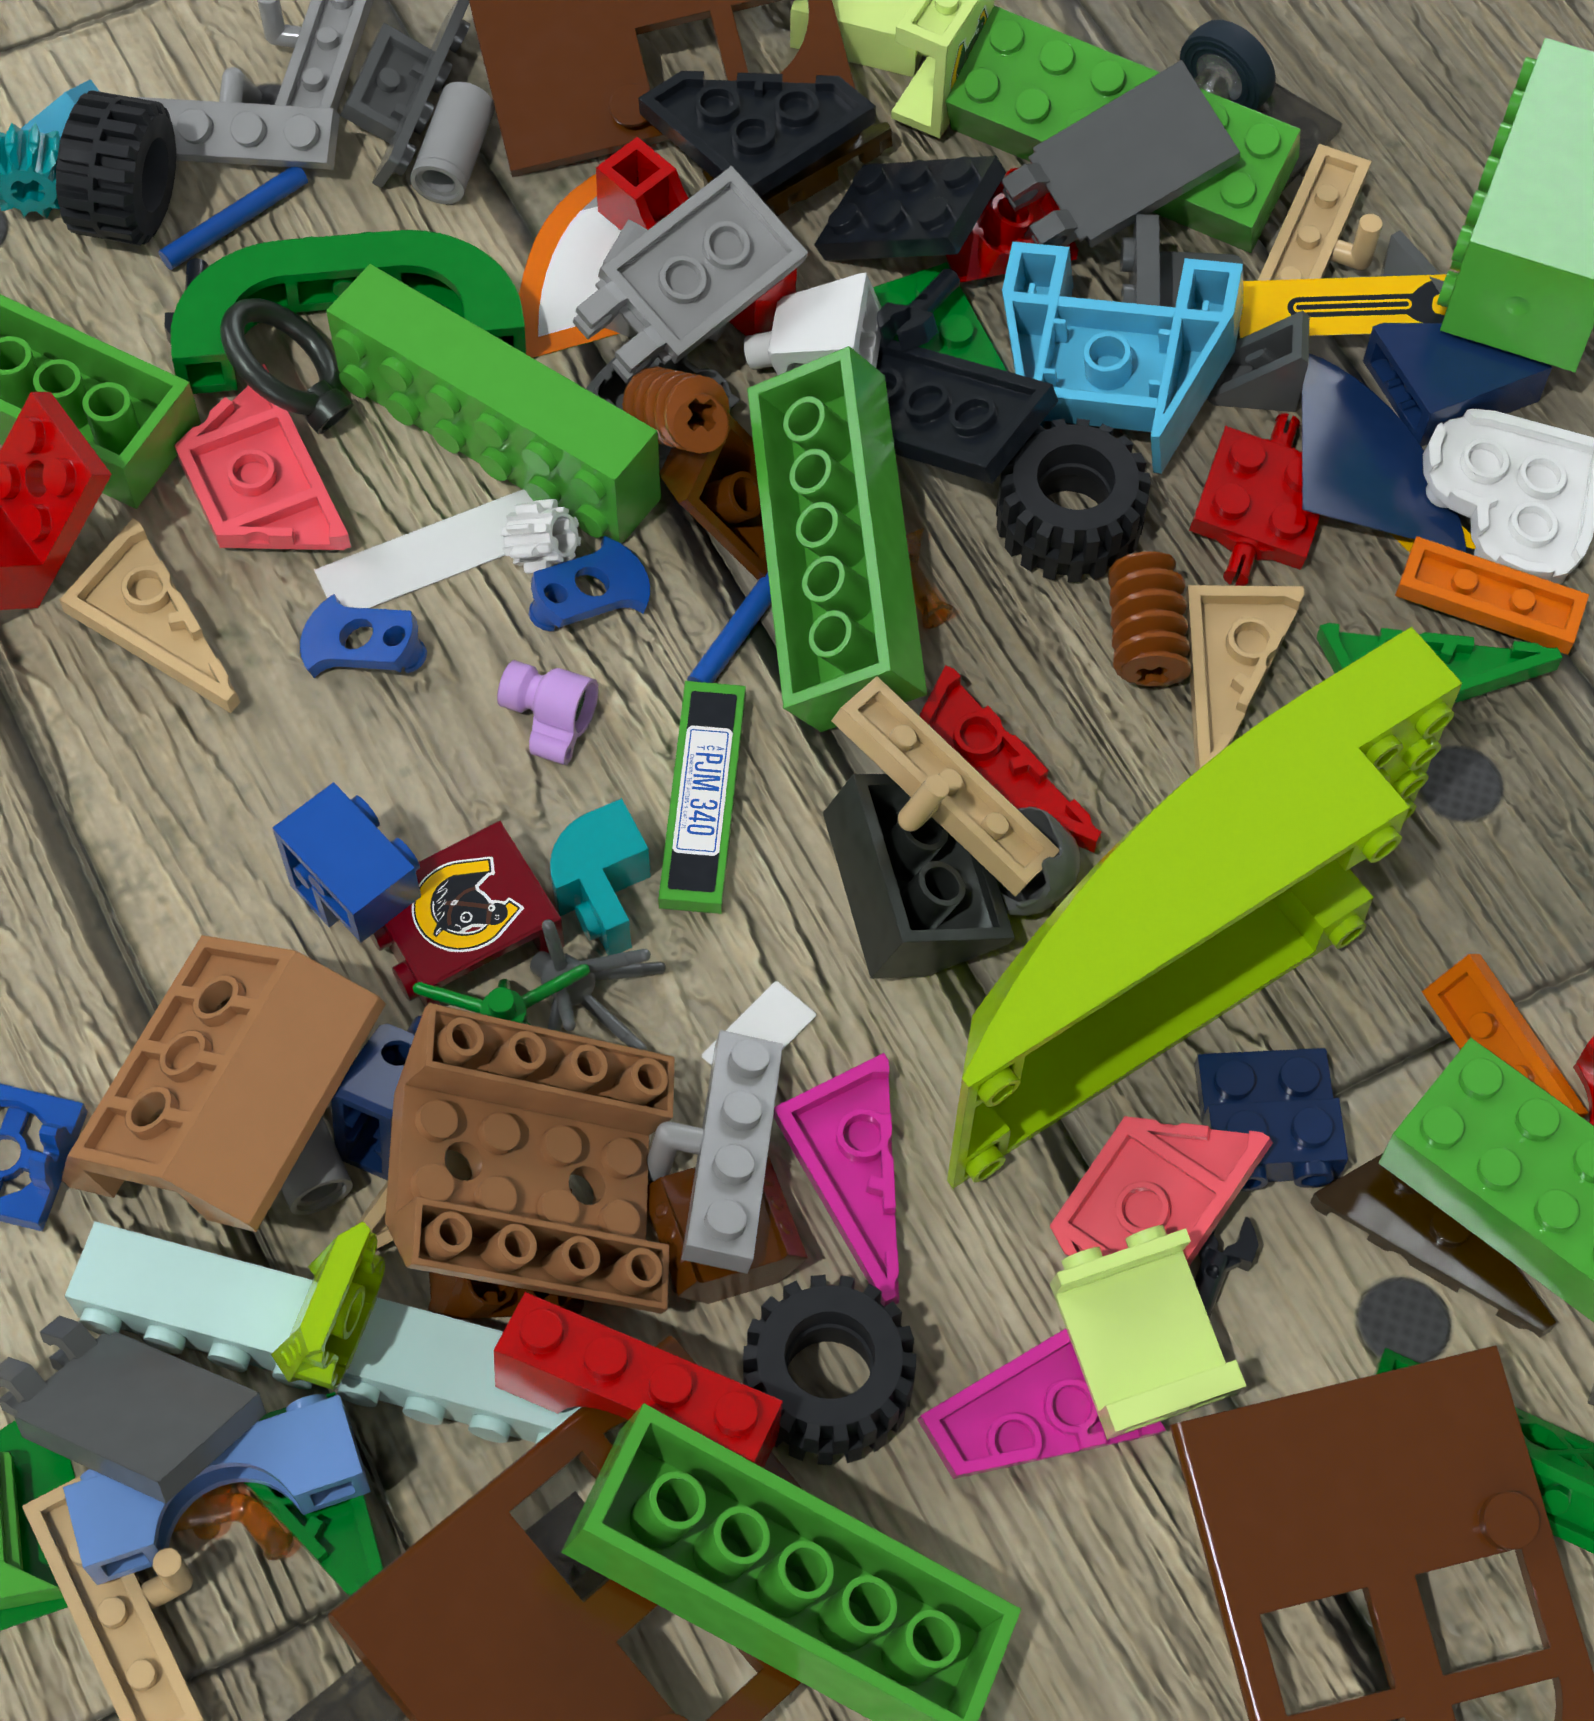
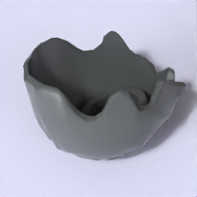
[996,807,1081,916]

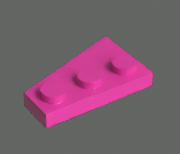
[917,1328,1166,1479]

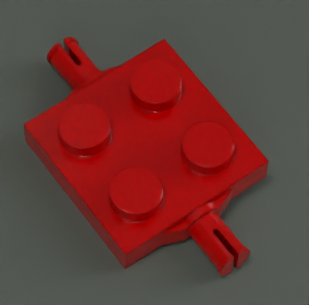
[1189,413,1320,586]

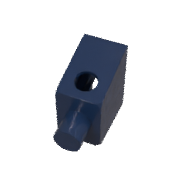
[331,1016,421,1181]

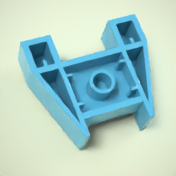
[1002,242,1244,474]

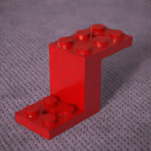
[0,392,112,610]

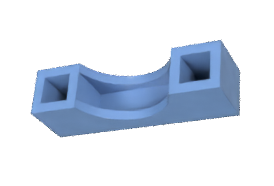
[63,1394,371,1585]

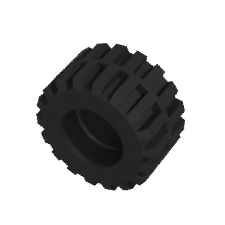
[56,90,176,246]
[996,418,1151,582]
[743,1274,916,1465]

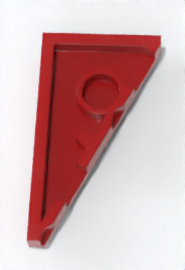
[919,665,1102,853]

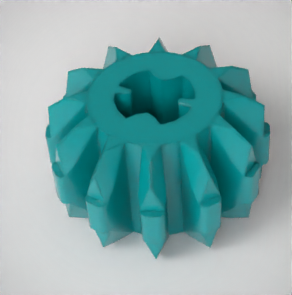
[0,122,60,218]

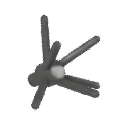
[530,919,666,1051]

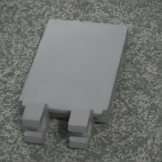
[573,166,808,384]

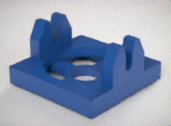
[0,1084,88,1232]

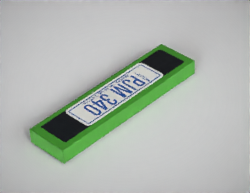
[658,681,746,914]

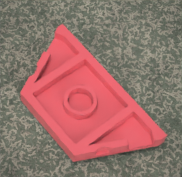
[174,364,351,550]
[1050,1116,1273,1266]

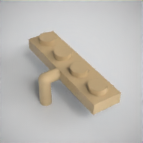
[1258,144,1383,281]
[831,676,1059,897]
[22,1475,205,1721]

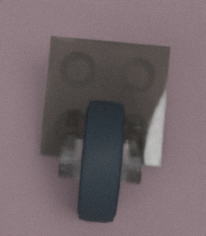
[1179,20,1343,192]

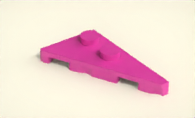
[773,1053,899,1307]

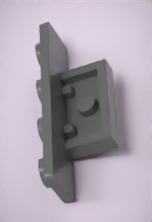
[340,0,470,188]

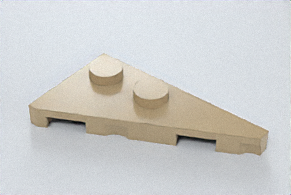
[59,518,240,713]
[1185,585,1304,771]

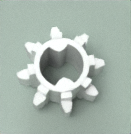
[501,499,581,574]

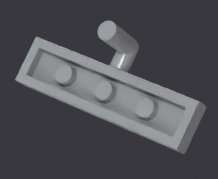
[257,0,374,112]
[134,67,340,170]
[647,1030,783,1274]

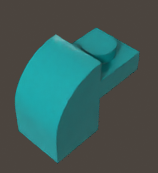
[550,798,651,955]

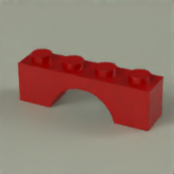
[596,137,797,336]
[493,1292,783,1468]

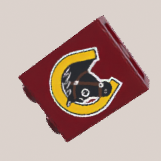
[370,821,565,1007]

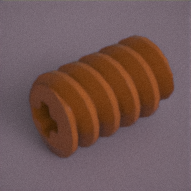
[622,366,730,454]
[1108,551,1191,687]

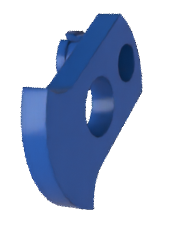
[529,536,650,631]
[300,594,427,678]

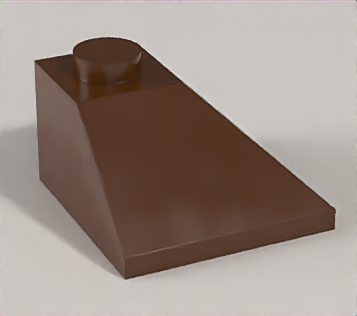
[659,415,768,580]

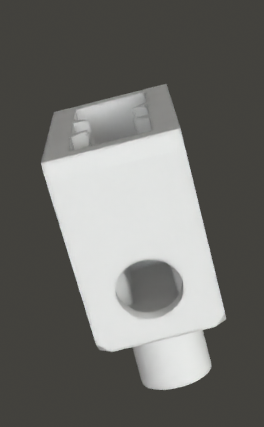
[744,272,881,376]

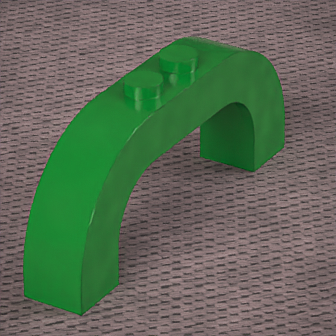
[170,230,526,394]

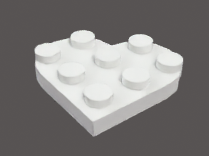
[1423,409,1594,585]

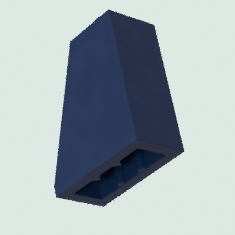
[1363,323,1552,447]

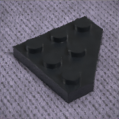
[638,71,876,197]

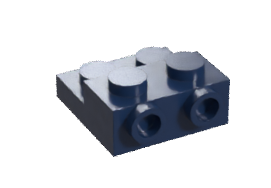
[1194,1048,1348,1191]

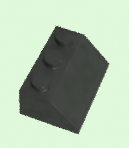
[823,774,1015,979]

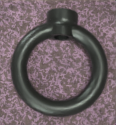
[220,298,353,434]

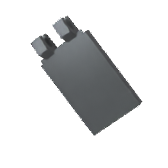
[1001,60,1240,248]
[0,1315,266,1504]

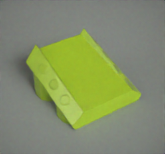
[271,1222,385,1390]

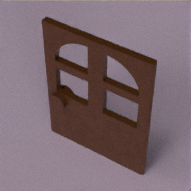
[469,0,855,177]
[327,1336,804,1721]
[1170,1345,1594,1721]

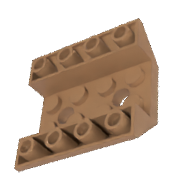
[61,935,386,1232]
[385,1003,675,1314]

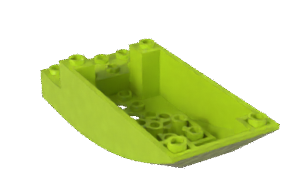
[947,627,1462,1189]

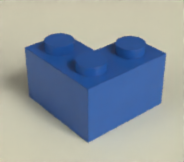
[272,782,421,943]

